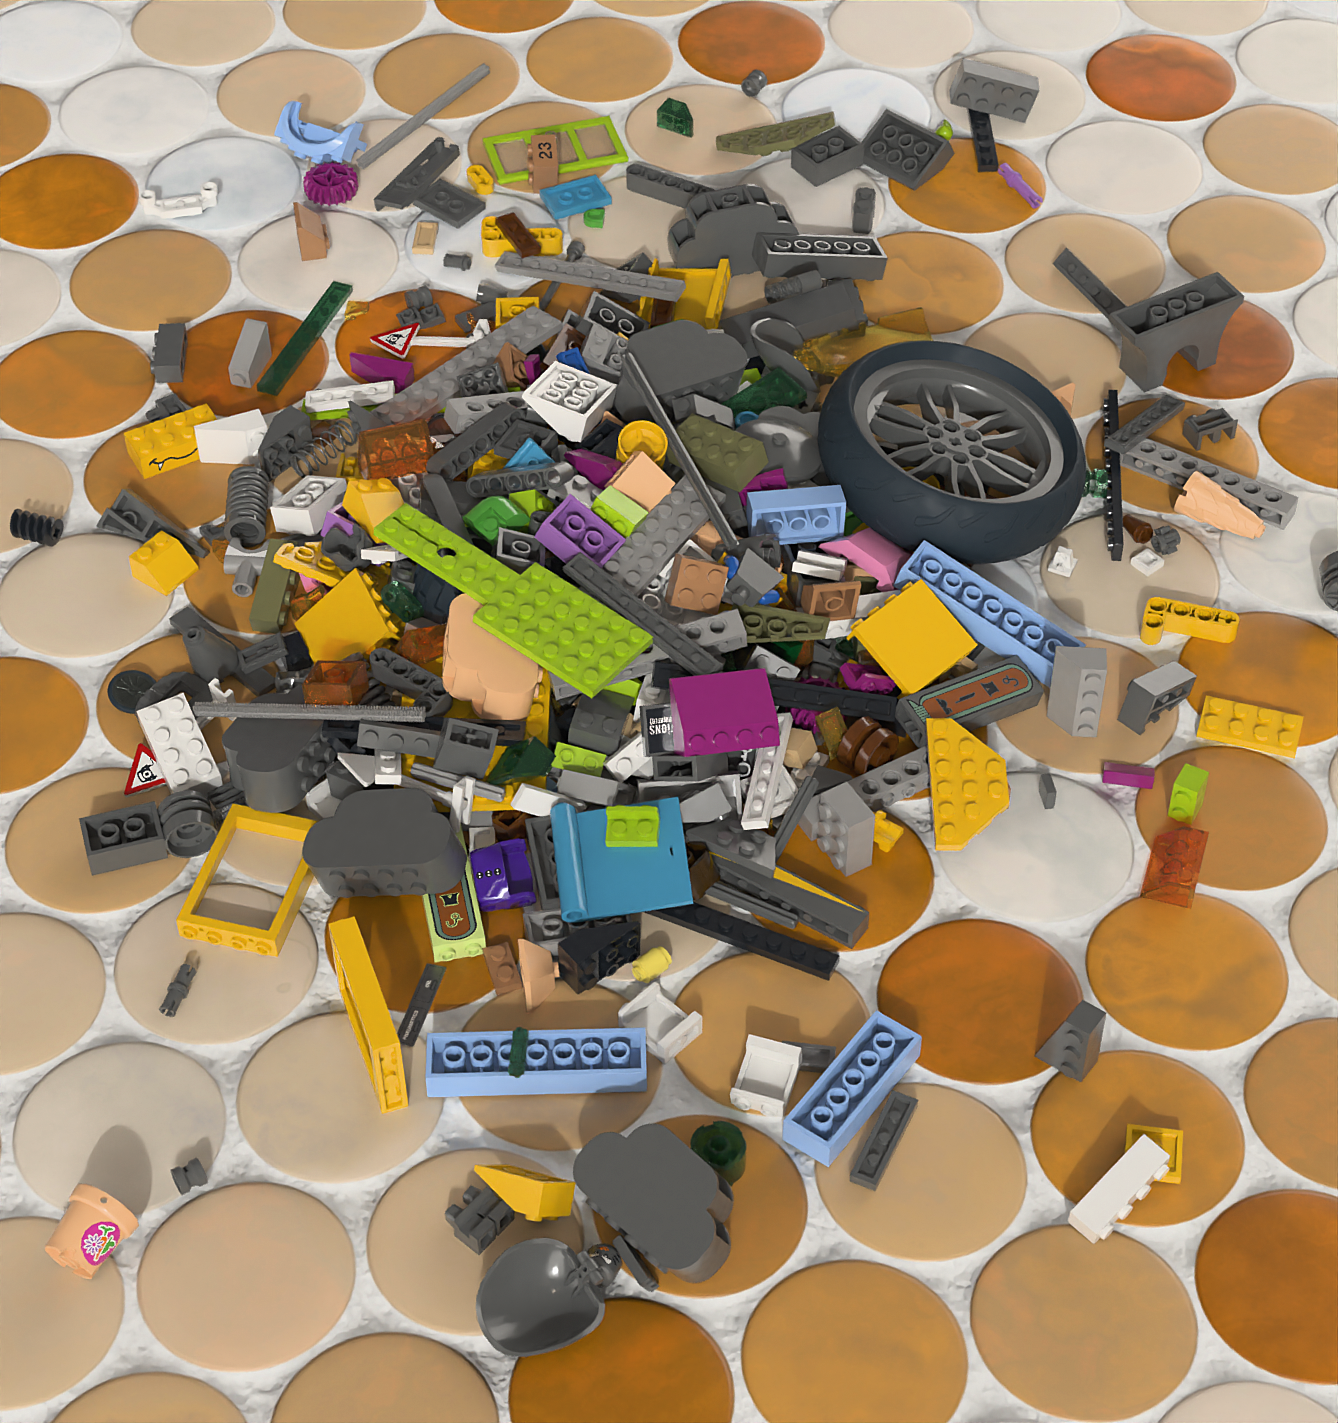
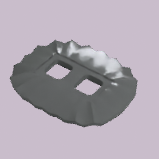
[134,671,213,724]

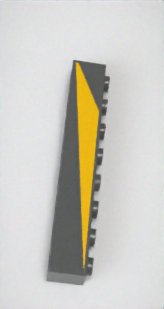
[685,823,869,949]

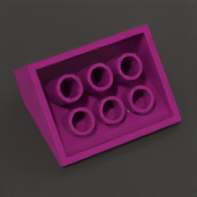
[669,668,780,757]

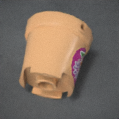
[45,1183,139,1279]

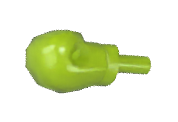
[934,120,953,141]

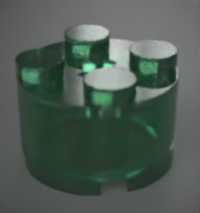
[690,1121,747,1187]

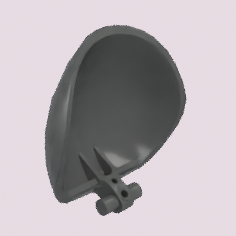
[750,318,835,393]
[476,1238,605,1357]

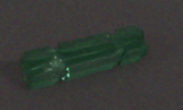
[508,1027,529,1078]

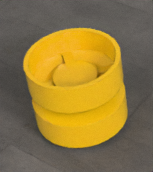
[615,420,668,470]

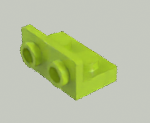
[551,742,606,777]
[605,805,660,847]

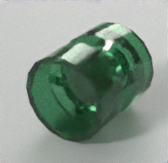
[1082,468,1108,498]

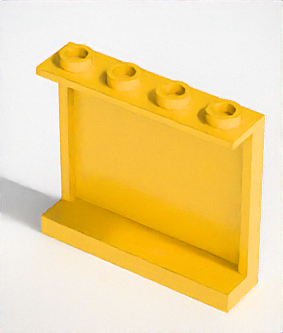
[636,258,732,330]
[294,568,403,685]
[846,579,978,700]

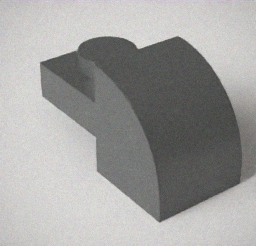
[806,638,854,675]

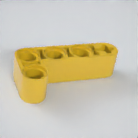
[481,216,563,257]
[1140,597,1240,645]

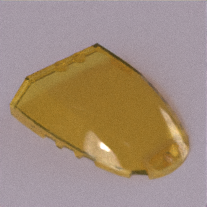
[792,307,934,378]

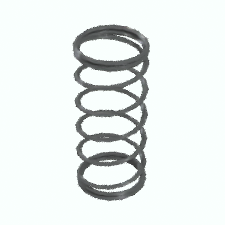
[290,420,357,478]

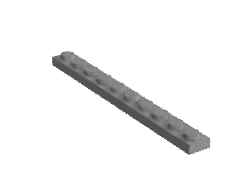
[495,251,686,302]

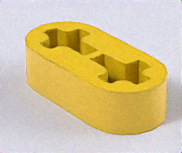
[466,165,494,195]

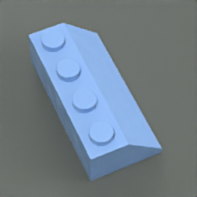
[746,485,846,545]

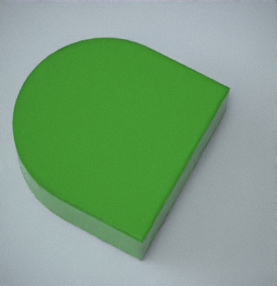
[583,209,605,228]

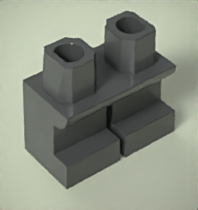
[445,1185,515,1255]

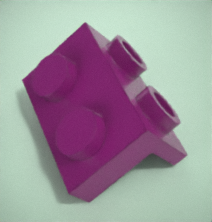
[839,663,896,696]

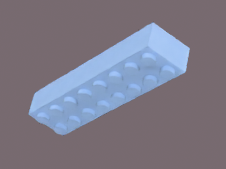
[893,540,1086,688]
[425,1028,647,1097]

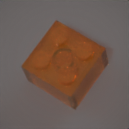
[302,660,369,707]

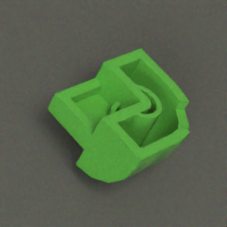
[462,496,530,546]

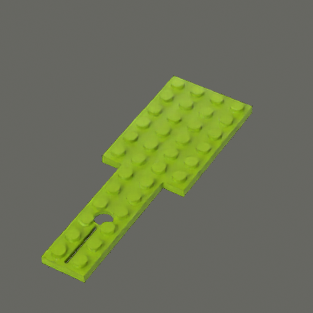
[374,503,653,698]

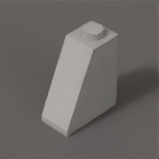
[228,318,272,388]
[557,769,637,808]

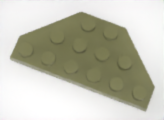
[716,111,835,156]

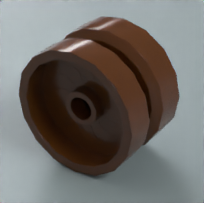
[837,716,899,776]

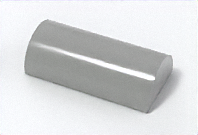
[523,908,632,956]

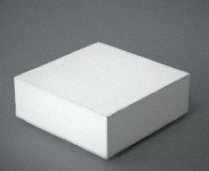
[1131,548,1165,577]

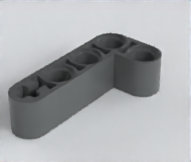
[369,648,453,717]

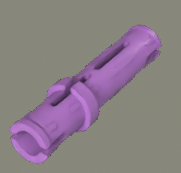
[998,163,1043,208]

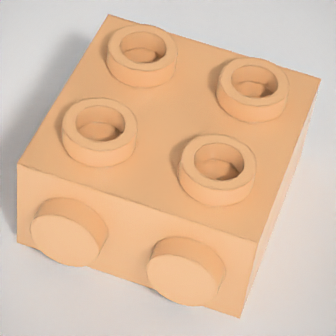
[604,451,676,514]

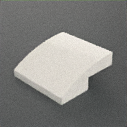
[792,549,848,581]

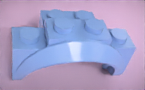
[274,101,367,165]

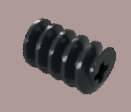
[10,509,64,546]

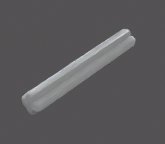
[410,762,506,802]

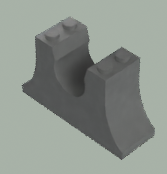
[1109,272,1244,393]

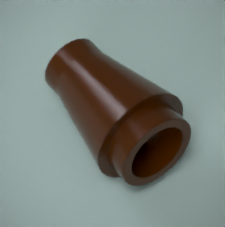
[1123,514,1153,544]

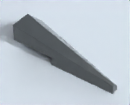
[96,489,210,558]

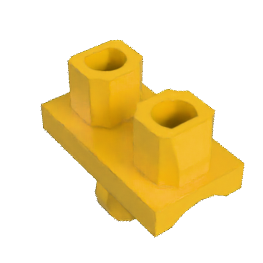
[872,810,904,852]

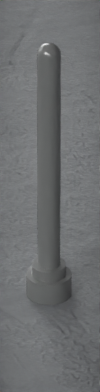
[539,241,585,311]

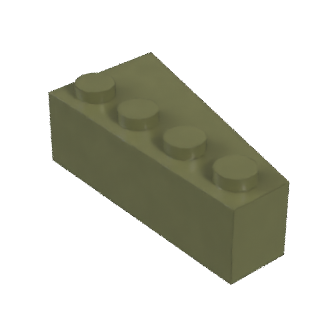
[249,538,301,634]

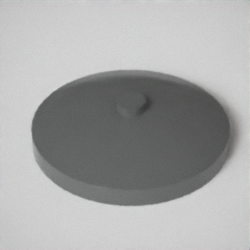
[735,419,822,485]

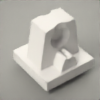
[1048,546,1078,577]

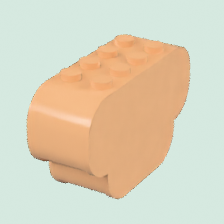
[442,593,543,721]

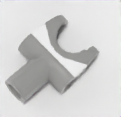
[224,537,270,597]

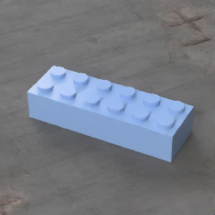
[782,1010,922,1167]

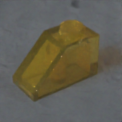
[290,585,325,621]
[815,706,848,760]

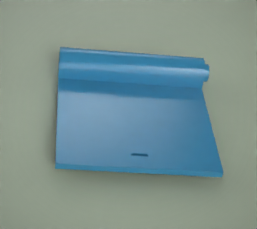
[550,797,694,923]

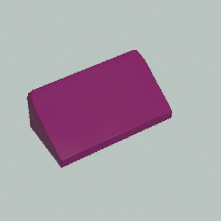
[1102,762,1155,789]

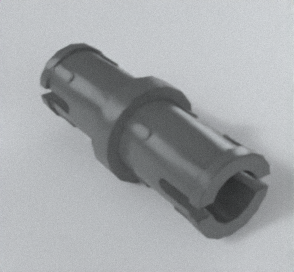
[159,964,197,1017]

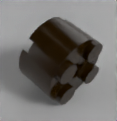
[686,841,721,900]

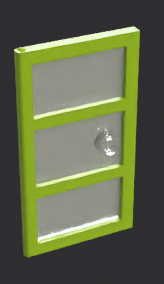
[482,116,629,185]

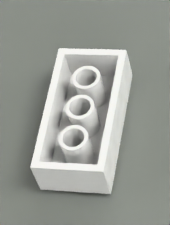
[136,693,223,795]

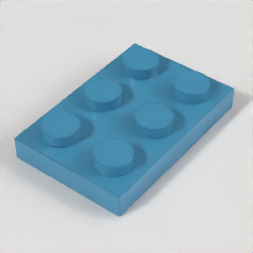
[539,175,612,220]

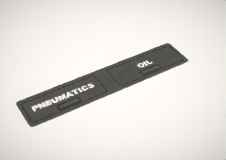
[397,963,446,1047]

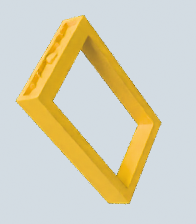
[176,804,319,957]
[328,916,408,1114]

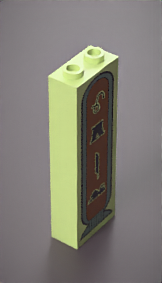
[422,824,486,962]

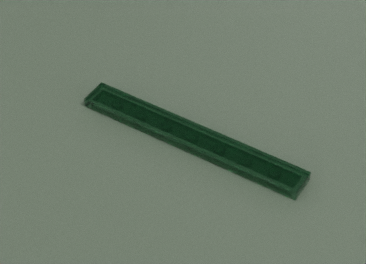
[257,281,353,396]

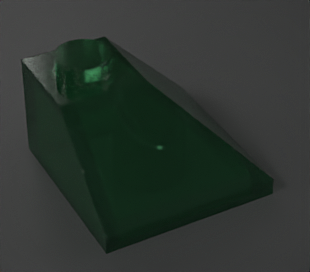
[486,736,556,786]

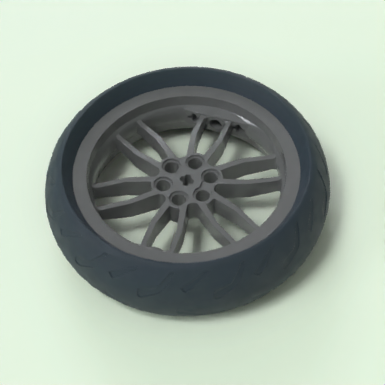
[818,340,1086,564]

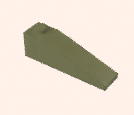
[731,603,830,643]

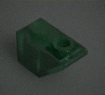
[657,98,693,138]

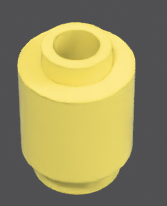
[632,946,672,983]

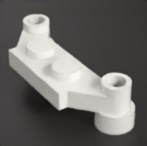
[139,182,218,219]

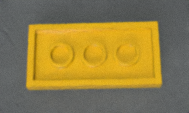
[1196,695,1304,758]

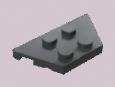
[685,818,776,879]

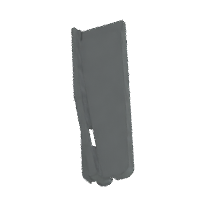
[373,137,460,211]

